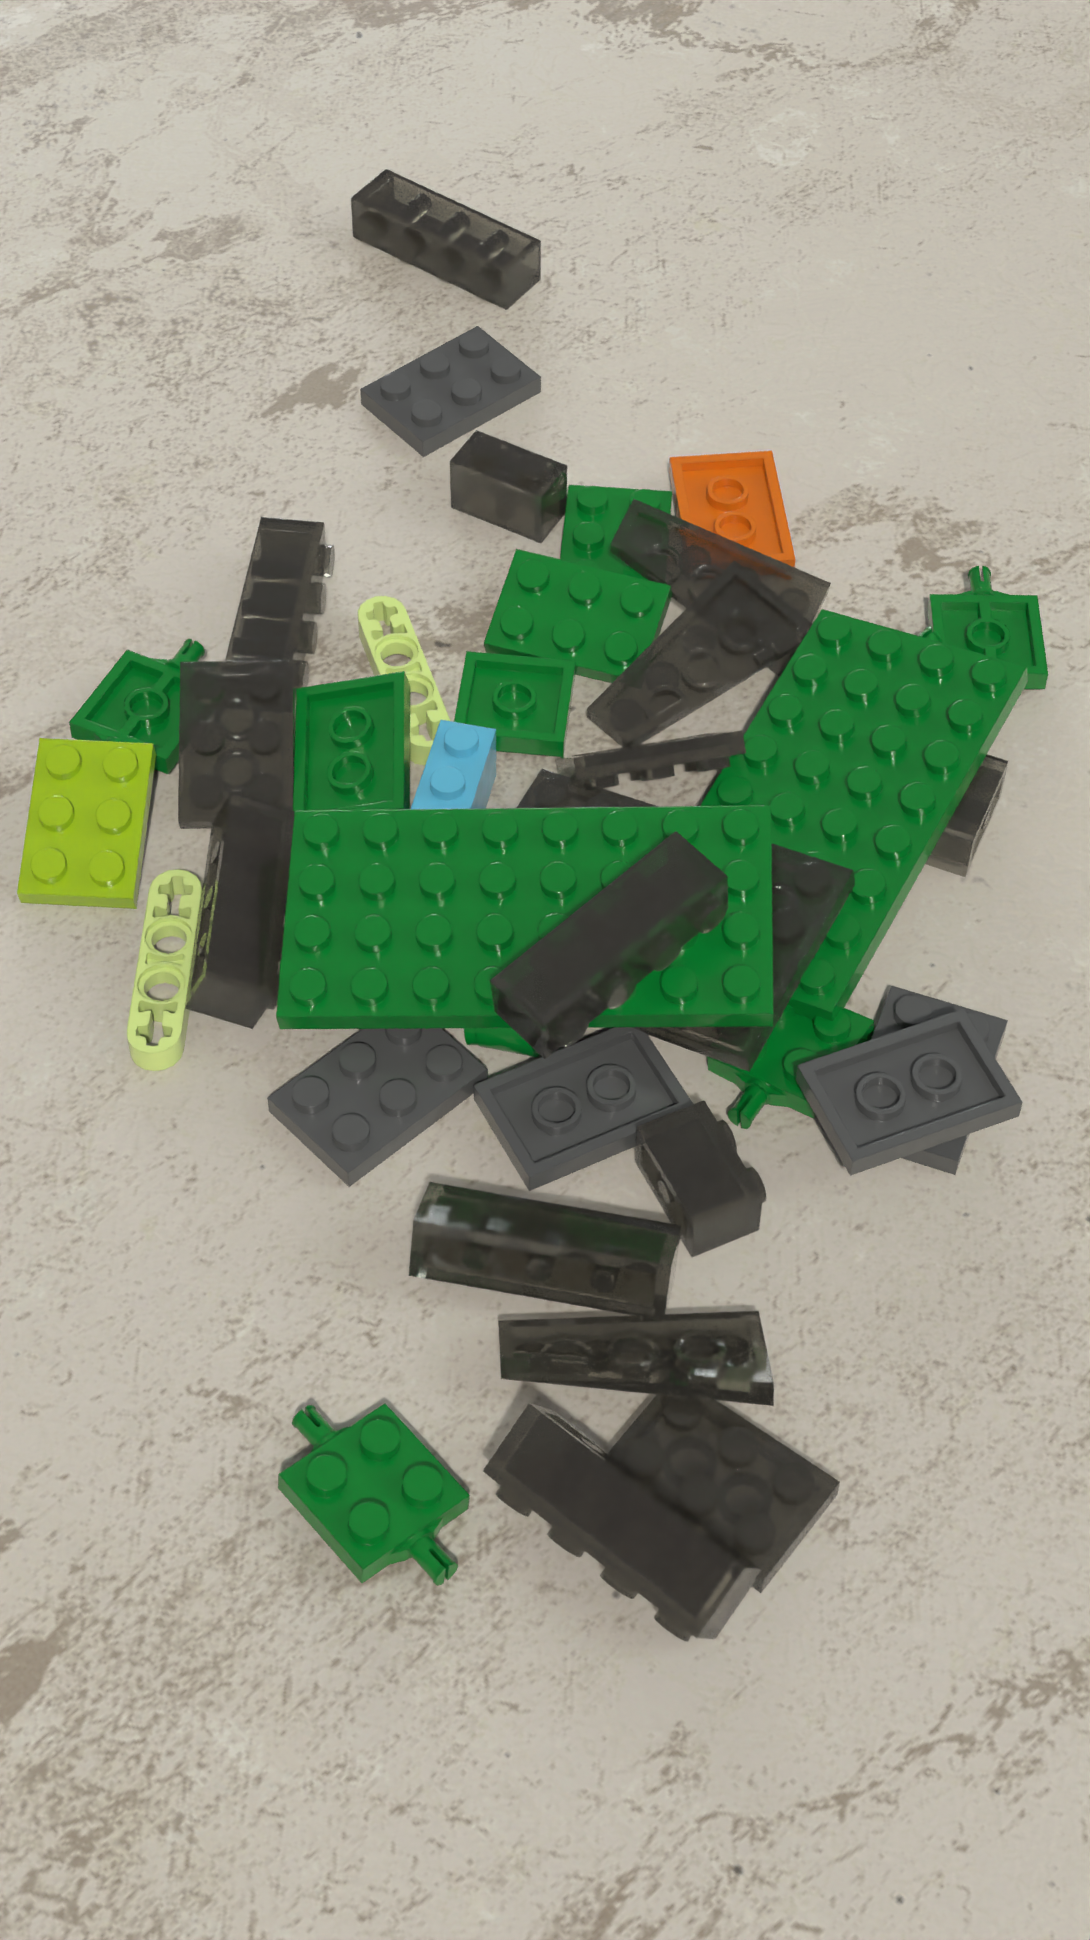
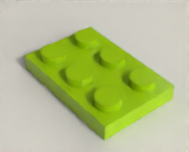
[17,738,156,909]

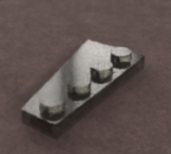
[610,499,831,677]
[587,560,812,752]
[498,1311,774,1406]

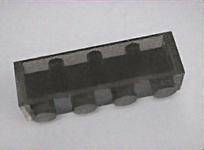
[351,169,541,310]
[222,517,335,716]
[185,791,295,1029]
[490,831,728,1059]
[409,1182,682,1321]
[483,1403,762,1642]

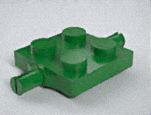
[927,566,1048,689]
[69,639,224,774]
[707,1000,874,1129]
[278,1404,470,1586]

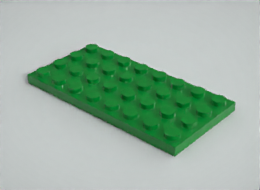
[700,609,1028,1021]
[276,805,773,1029]

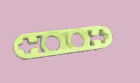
[358,596,450,766]
[127,869,204,1071]

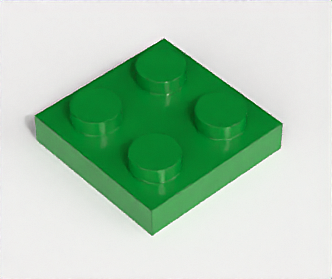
[454,651,576,757]

